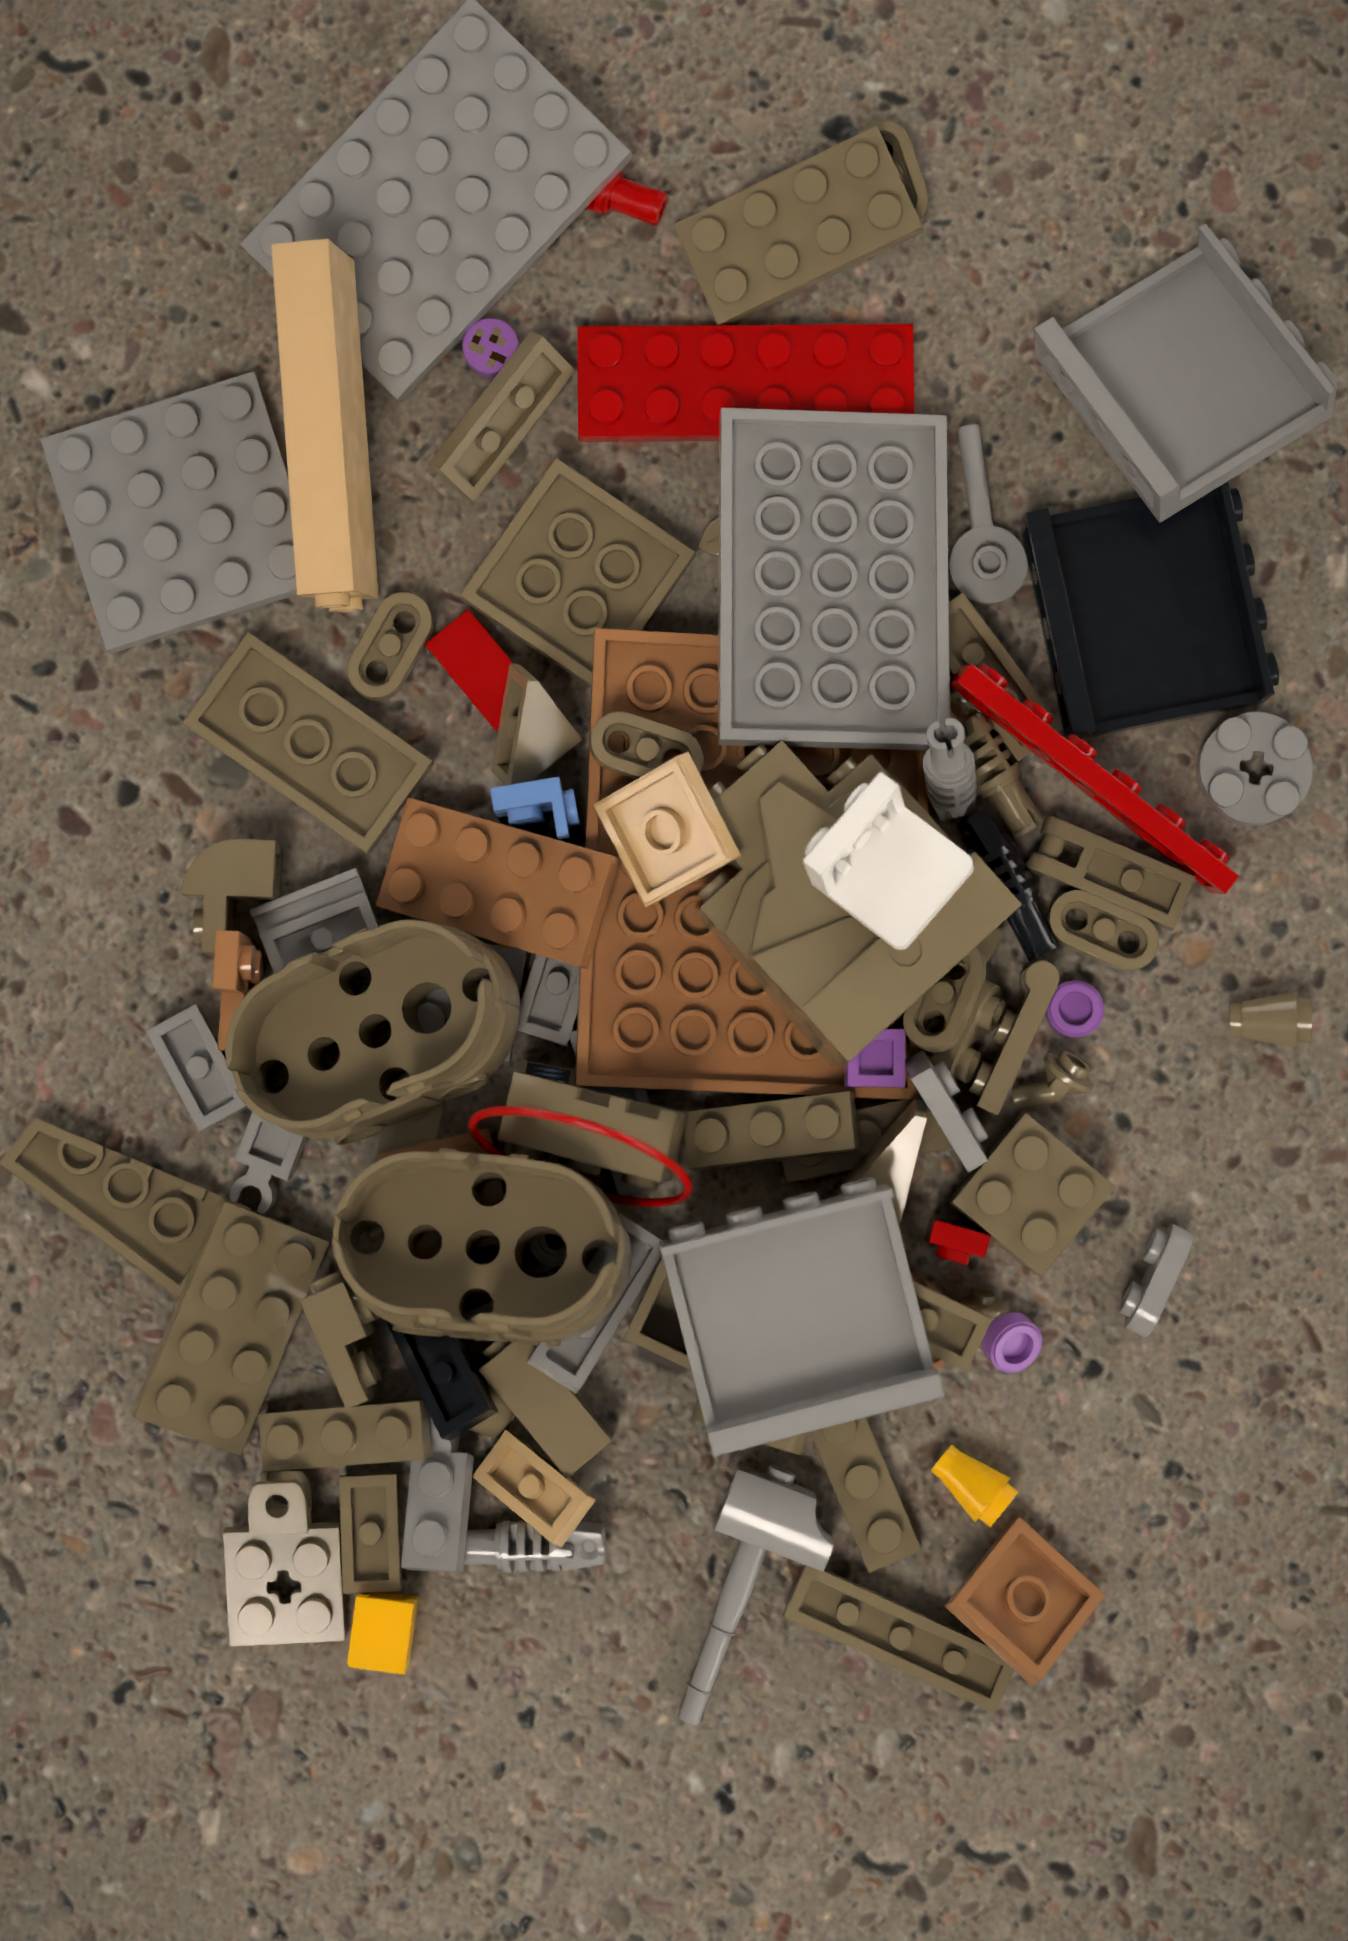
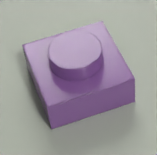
[844,1029,905,1088]

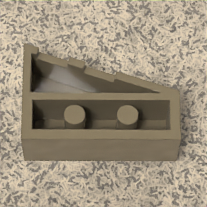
[497,1071,688,1189]

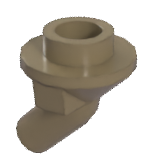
[1012,1051,1093,1108]

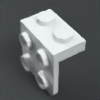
[803,772,974,950]

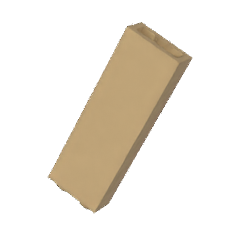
[271,239,379,612]

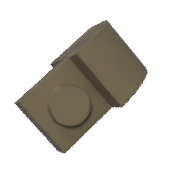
[181,839,283,957]

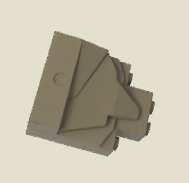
[694,741,1022,1066]

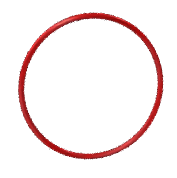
[468,1106,693,1207]

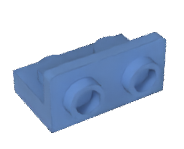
[490,777,581,843]

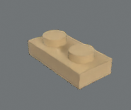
[472,1430,596,1547]

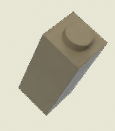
[478,1341,613,1478]

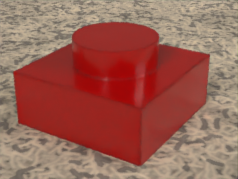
[924,1219,991,1265]

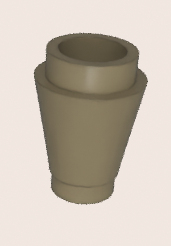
[1229,991,1312,1048]

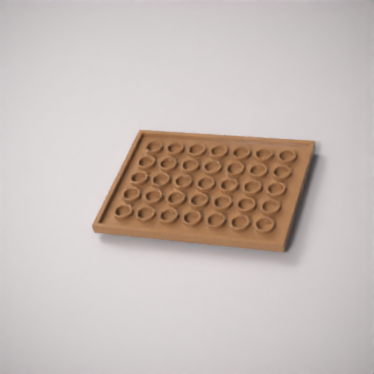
[575,628,929,1100]

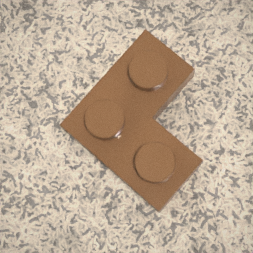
[212,930,264,1052]

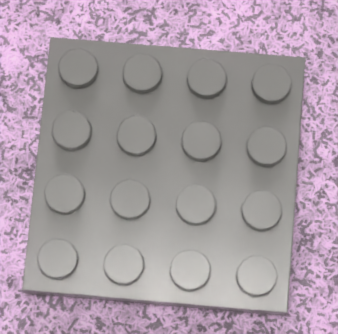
[40,371,297,654]

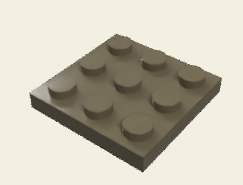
[460,458,695,688]

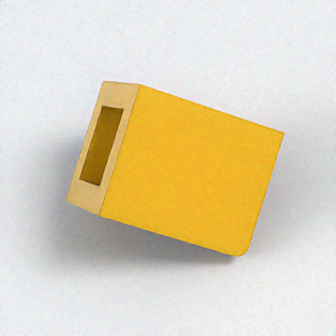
[347,1592,419,1675]

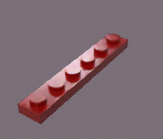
[949,663,1239,894]

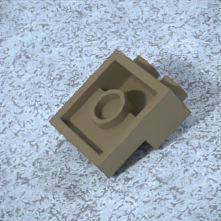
[300,1271,383,1410]

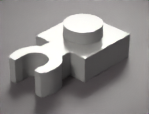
[229,1111,307,1214]

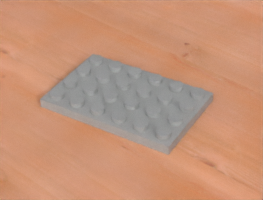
[240,0,634,403]
[718,408,950,750]

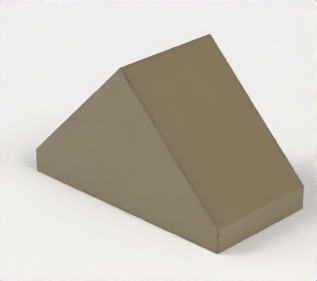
[491,663,582,785]

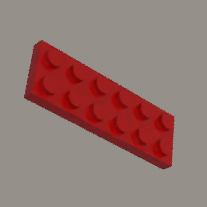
[577,324,914,442]

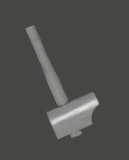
[678,1462,834,1725]

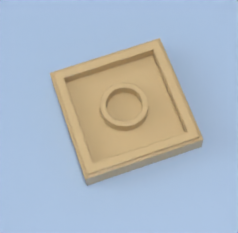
[593,752,741,908]

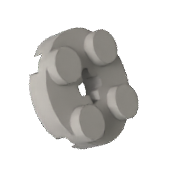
[1196,712,1313,827]

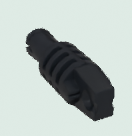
[958,809,1060,962]

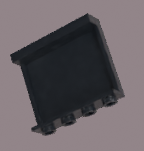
[1020,481,1279,739]

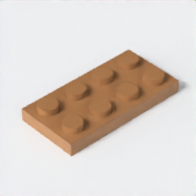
[376,797,620,969]

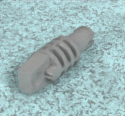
[923,718,977,822]
[464,1520,607,1573]

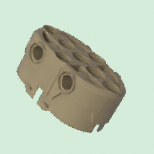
[225,920,520,1145]
[332,1148,631,1347]

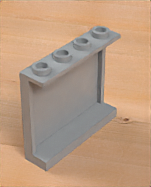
[1034,224,1338,523]
[659,1177,945,1457]

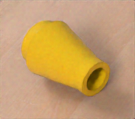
[931,1445,1019,1528]

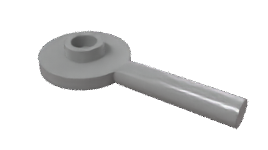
[948,424,1028,605]

